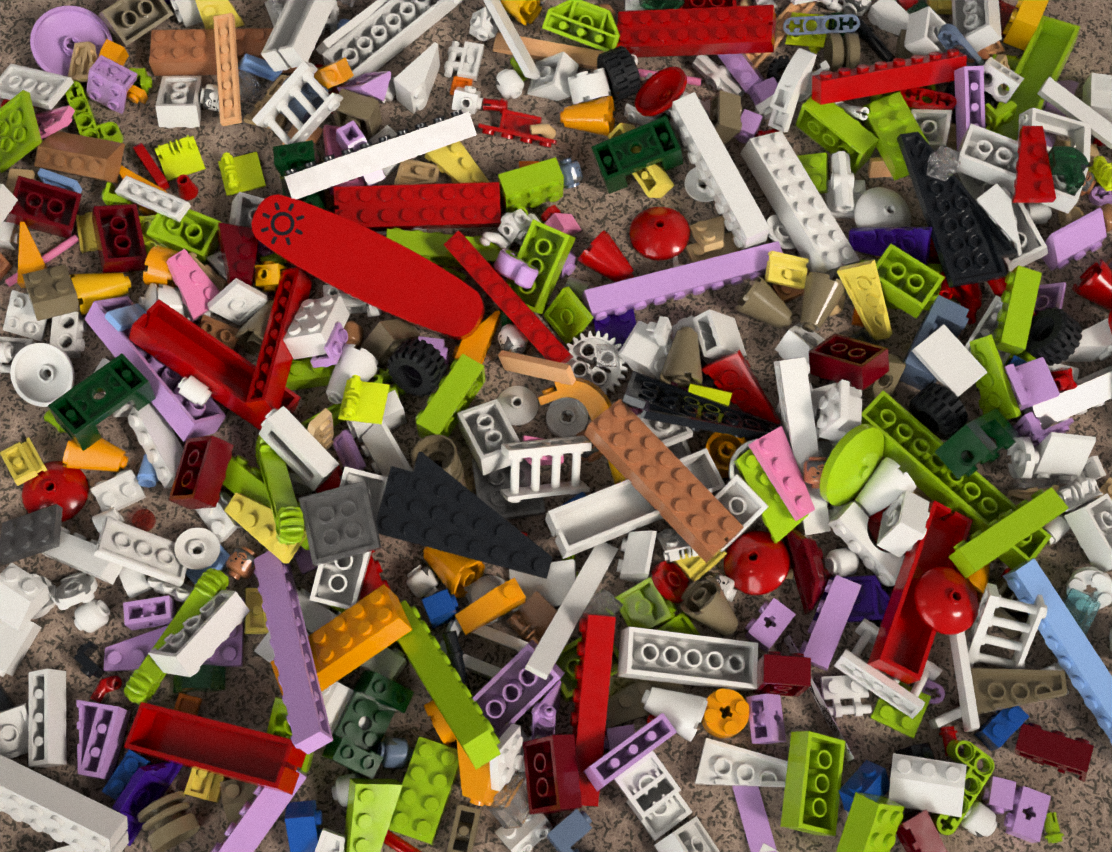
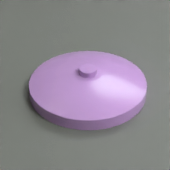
[30,6,112,83]

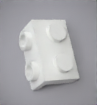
[195,491,243,543]
[495,802,553,852]

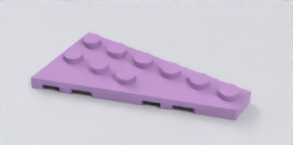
[103,598,245,672]

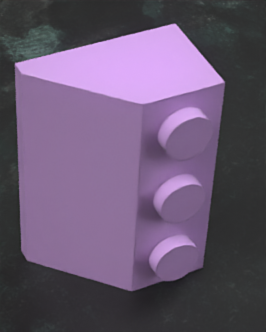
[1042,208,1107,271]

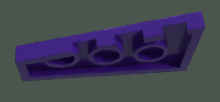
[848,227,932,266]

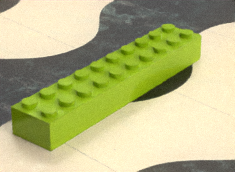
[861,390,1052,569]

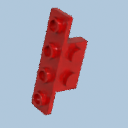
[478,109,557,148]

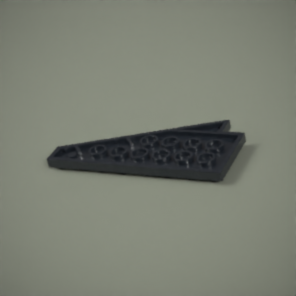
[897,132,1018,288]
[622,371,783,439]
[376,452,552,579]

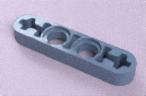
[783,14,860,36]
[938,24,990,78]

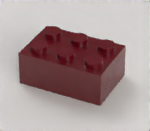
[6,175,82,239]
[92,204,147,273]
[808,334,889,390]
[168,435,234,509]
[753,651,811,697]
[522,734,582,815]

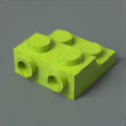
[613,577,677,629]

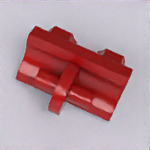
[1050,367,1077,391]

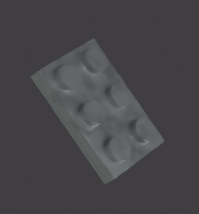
[0,504,63,565]

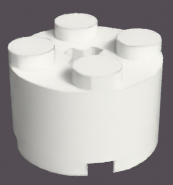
[568,68,611,105]

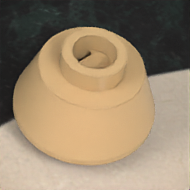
[1058,206,1084,228]

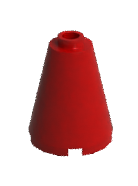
[577,230,634,282]
[1072,259,1112,311]

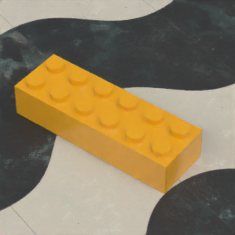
[270,585,412,696]

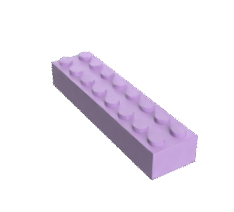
[85,296,226,442]

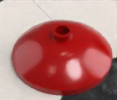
[635,67,687,116]
[629,206,690,261]
[22,461,89,522]
[724,531,790,595]
[914,567,979,635]

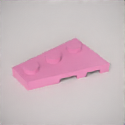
[35,105,75,140]
[166,249,220,321]

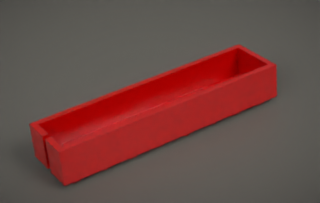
[616,5,776,57]
[334,182,501,231]
[129,299,301,430]
[867,500,973,685]
[124,702,307,795]

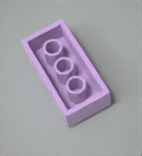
[473,639,564,739]

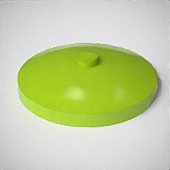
[820,424,884,506]

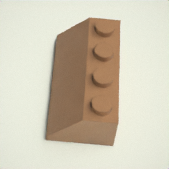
[34,131,125,184]

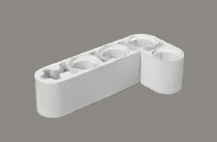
[92,507,152,599]

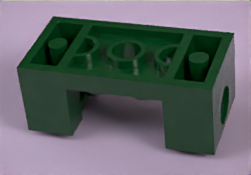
[591,116,683,194]
[273,140,327,210]
[48,353,156,451]
[935,408,1019,479]
[322,671,415,779]

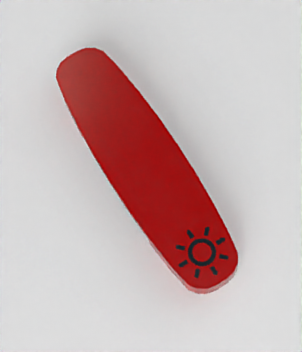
[251,194,485,340]

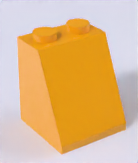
[456,738,508,807]

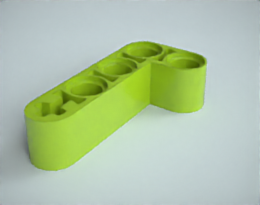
[65,81,124,143]
[930,740,994,835]

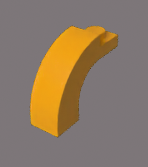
[99,39,149,104]
[538,377,612,421]

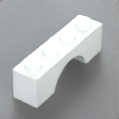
[828,502,905,588]

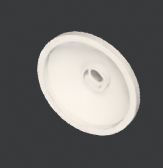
[854,187,911,228]
[10,343,75,407]

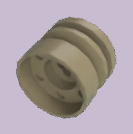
[411,435,463,482]
[136,791,201,852]

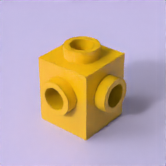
[254,261,287,292]

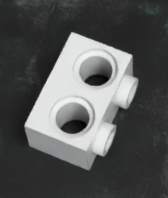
[983,57,1024,104]
[50,312,87,358]

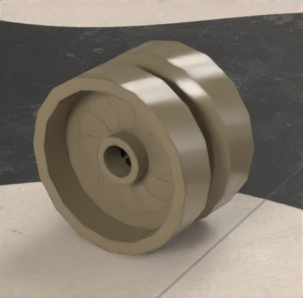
[823,32,860,72]

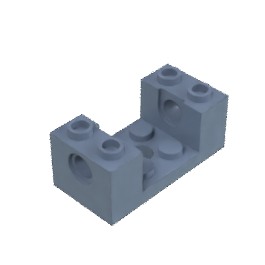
[899,295,969,391]
[547,809,592,852]

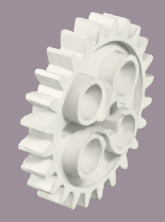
[566,331,628,395]

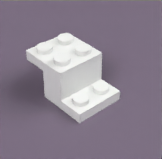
[817,380,862,452]
[614,751,692,841]

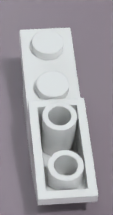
[768,48,817,132]

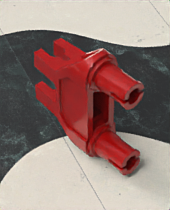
[939,272,982,324]

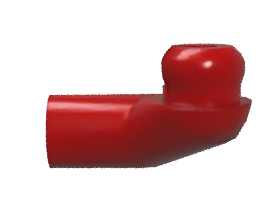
[90,676,122,703]

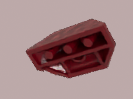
[783,528,829,615]

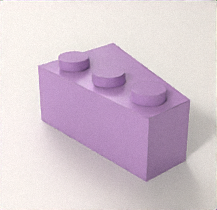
[76,700,131,781]

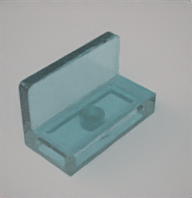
[1064,588,1101,636]

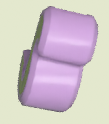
[493,249,539,289]

